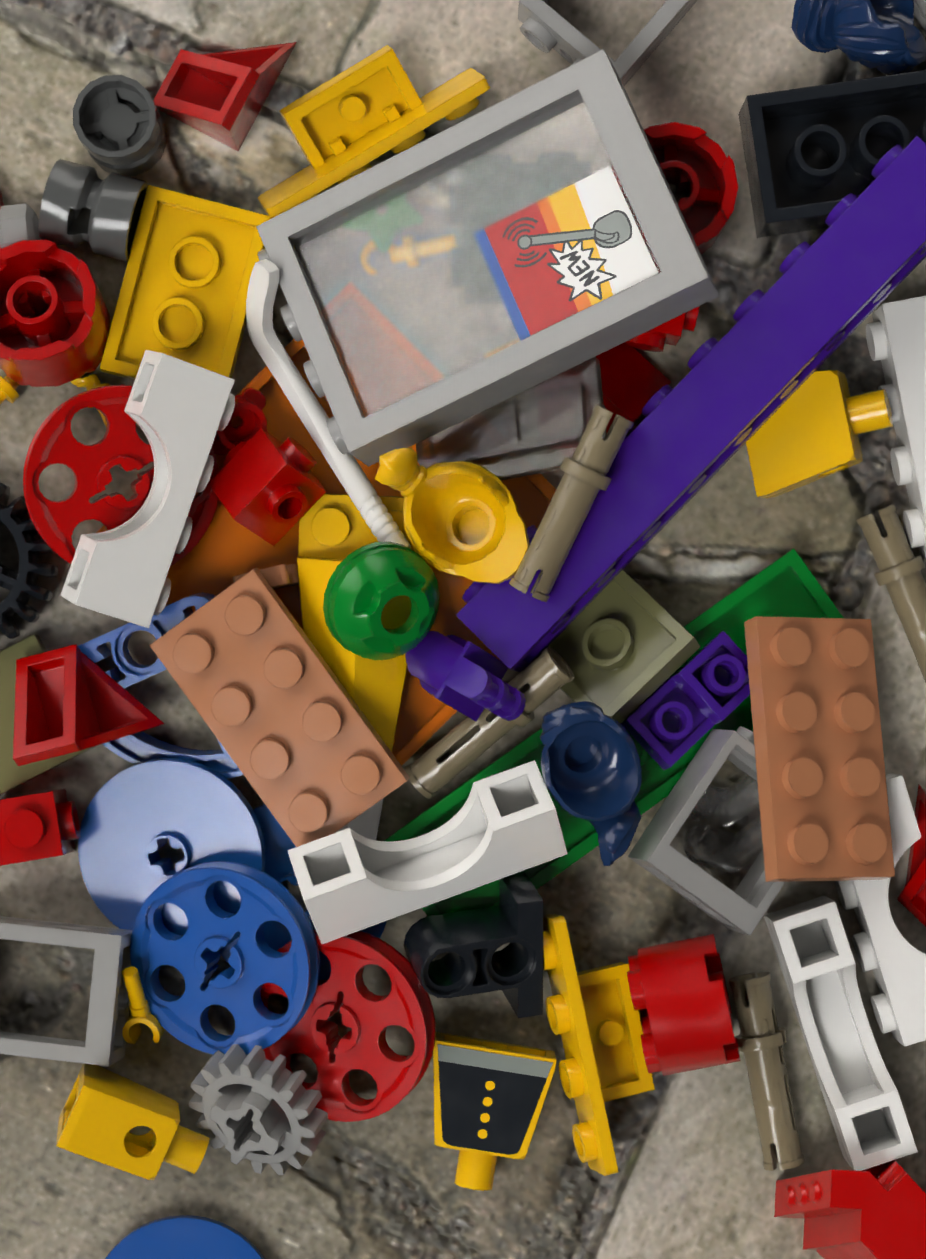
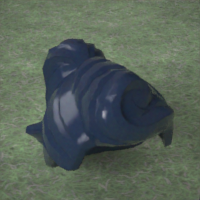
[791,0,926,75]
[539,701,642,866]

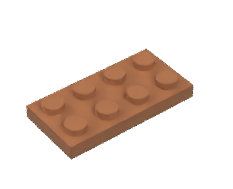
[149,568,410,847]
[744,616,895,882]

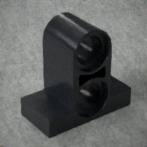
[403,871,543,1019]

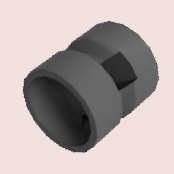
[73,75,167,176]
[38,159,149,262]

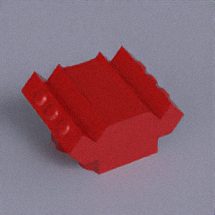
[774,1160,926,1259]

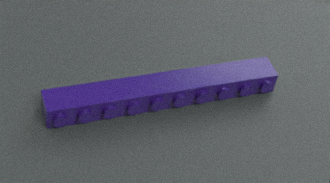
[456,136,926,672]

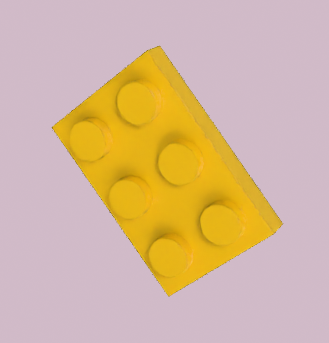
[100,185,271,380]

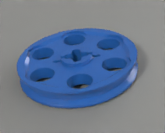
[130,861,320,1055]

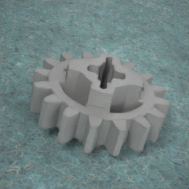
[189,1044,328,1175]

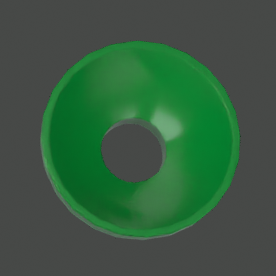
[323,542,440,660]

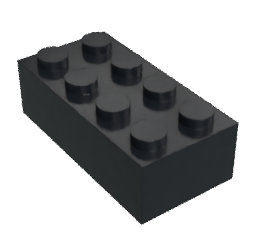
[738,70,926,238]

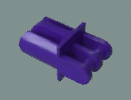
[405,631,526,722]

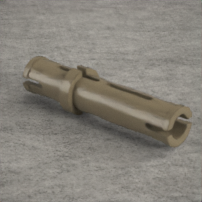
[509,404,634,602]
[856,504,926,683]
[405,647,575,799]
[729,972,805,1171]

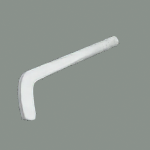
[246,259,411,549]

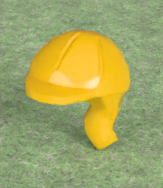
[375,447,530,584]

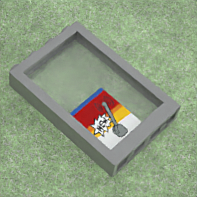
[256,49,720,467]

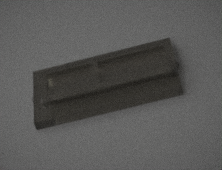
[416,357,606,481]

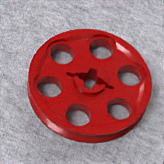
[23,385,219,567]
[261,929,436,1122]

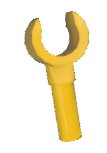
[122,966,165,1044]

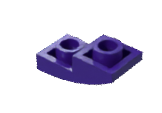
[621,631,750,770]

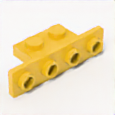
[258,45,491,219]
[543,914,655,1176]

